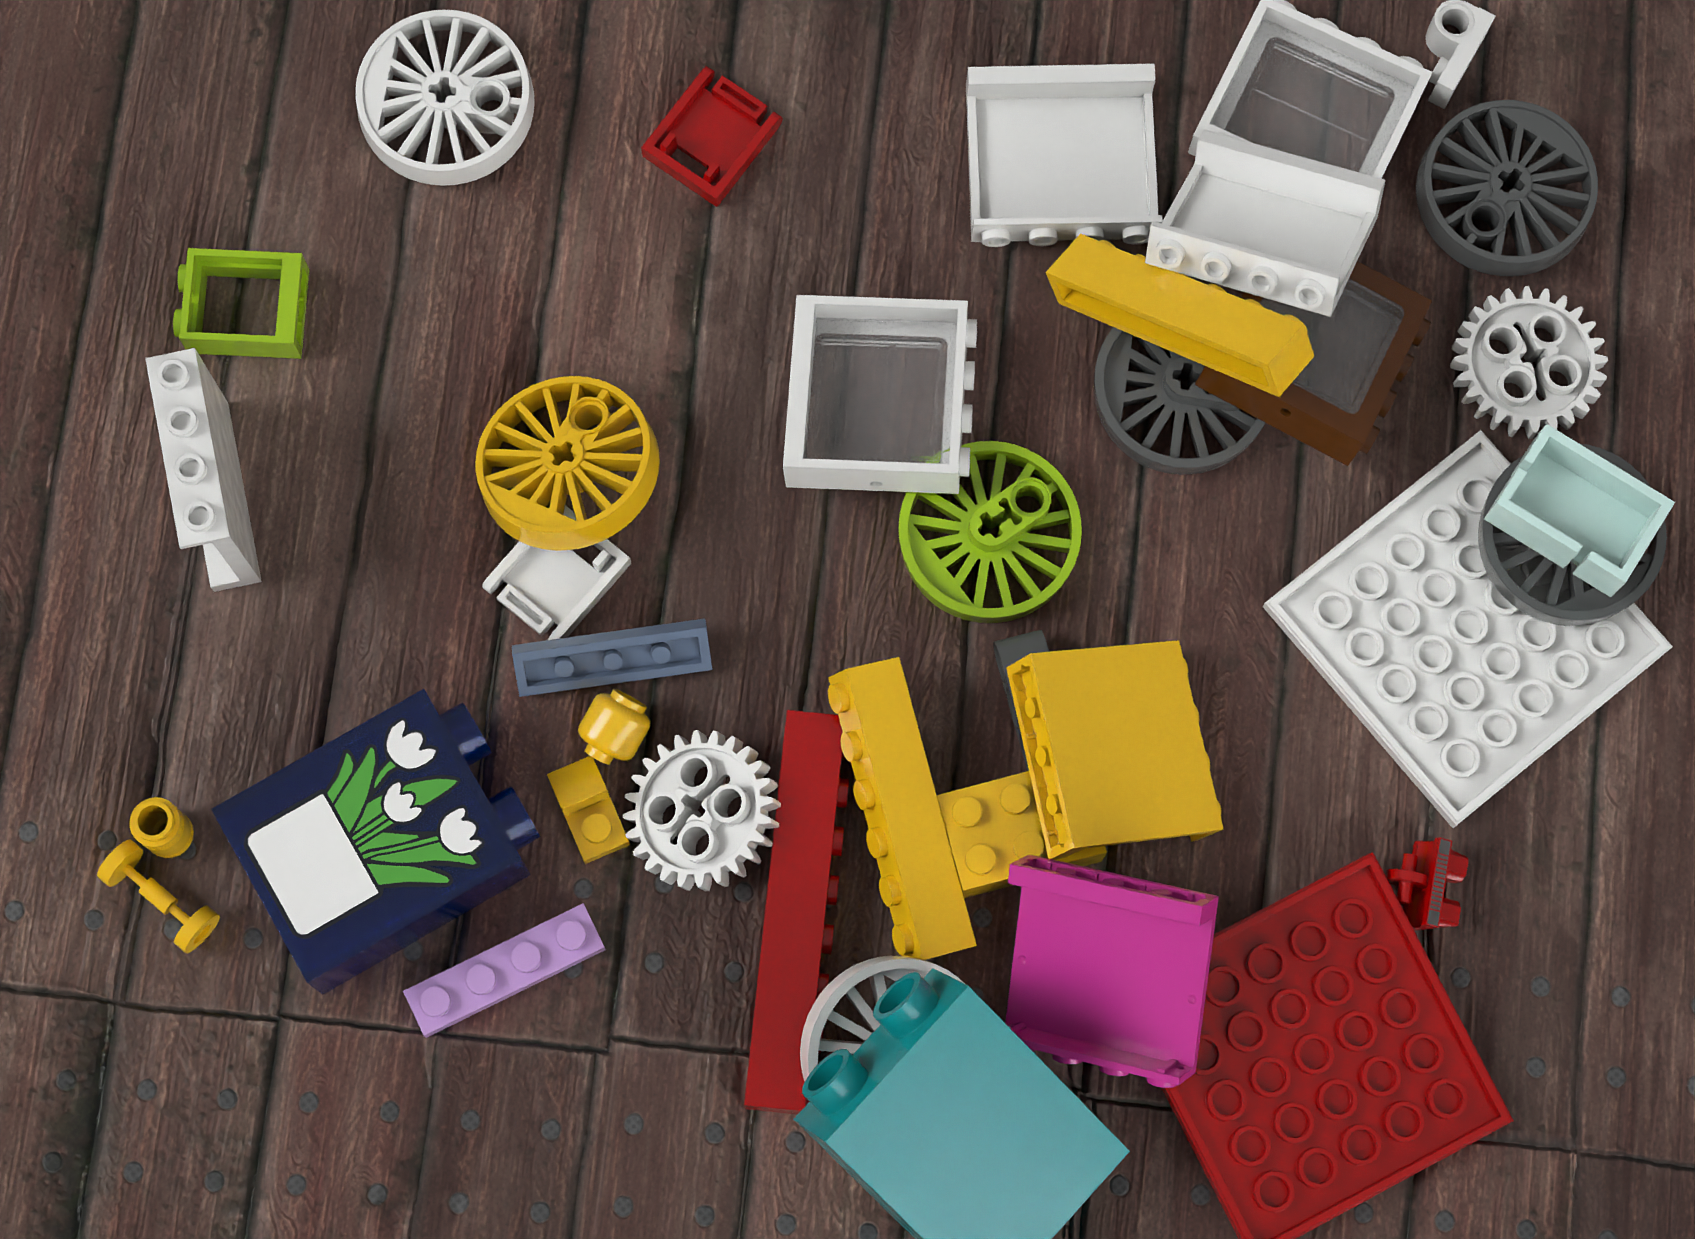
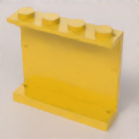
[1006,640,1224,859]

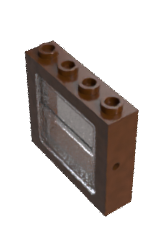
[1195,261,1432,466]

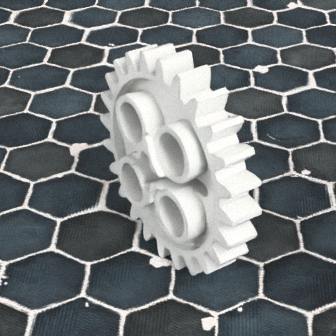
[1450,286,1608,439]
[623,730,781,891]

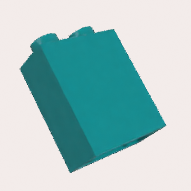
[794,968,1130,1239]

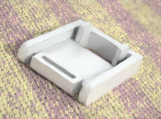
[482,505,632,640]

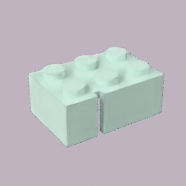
[1484,424,1675,597]

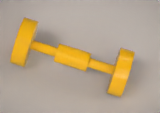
[97,839,220,953]

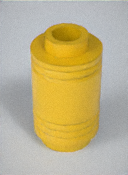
[129,797,194,858]

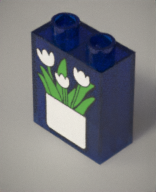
[211,689,541,995]

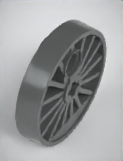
[1416,100,1598,277]
[1094,327,1265,475]
[1478,443,1667,626]

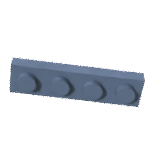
[512,619,712,697]

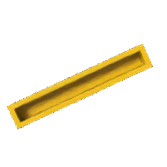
[1046,233,1314,397]
[828,657,977,960]

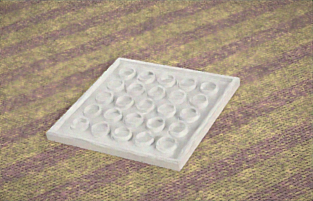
[1263,430,1673,828]

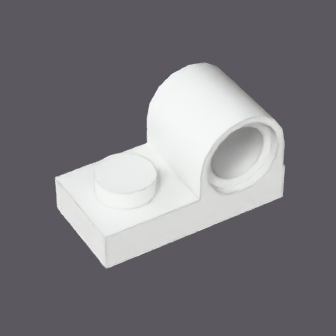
[1425,0,1495,109]

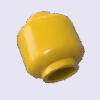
[578,688,650,765]

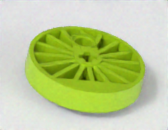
[898,441,1082,623]

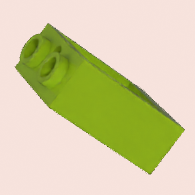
[173,248,309,359]

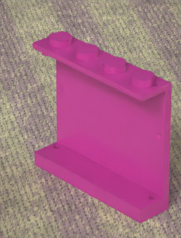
[1005,855,1219,1088]

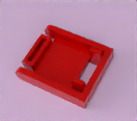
[641,66,783,207]

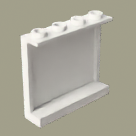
[966,64,1163,247]
[1145,130,1386,317]
[145,348,262,592]

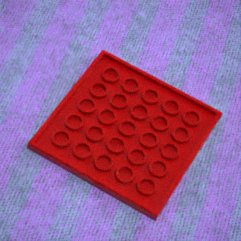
[1161,852,1514,1239]

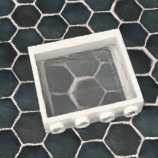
[1188,0,1432,179]
[783,295,977,494]

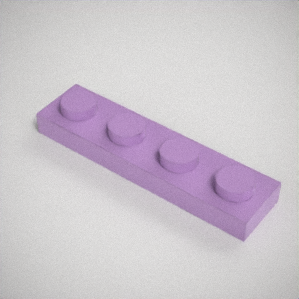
[403,903,606,1038]

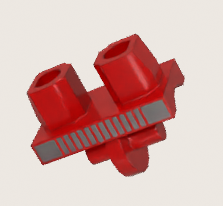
[1385,837,1469,931]

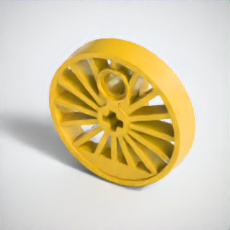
[475,376,660,551]

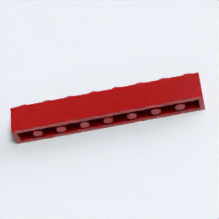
[744,710,849,1115]

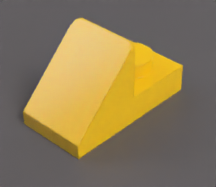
[547,756,630,864]

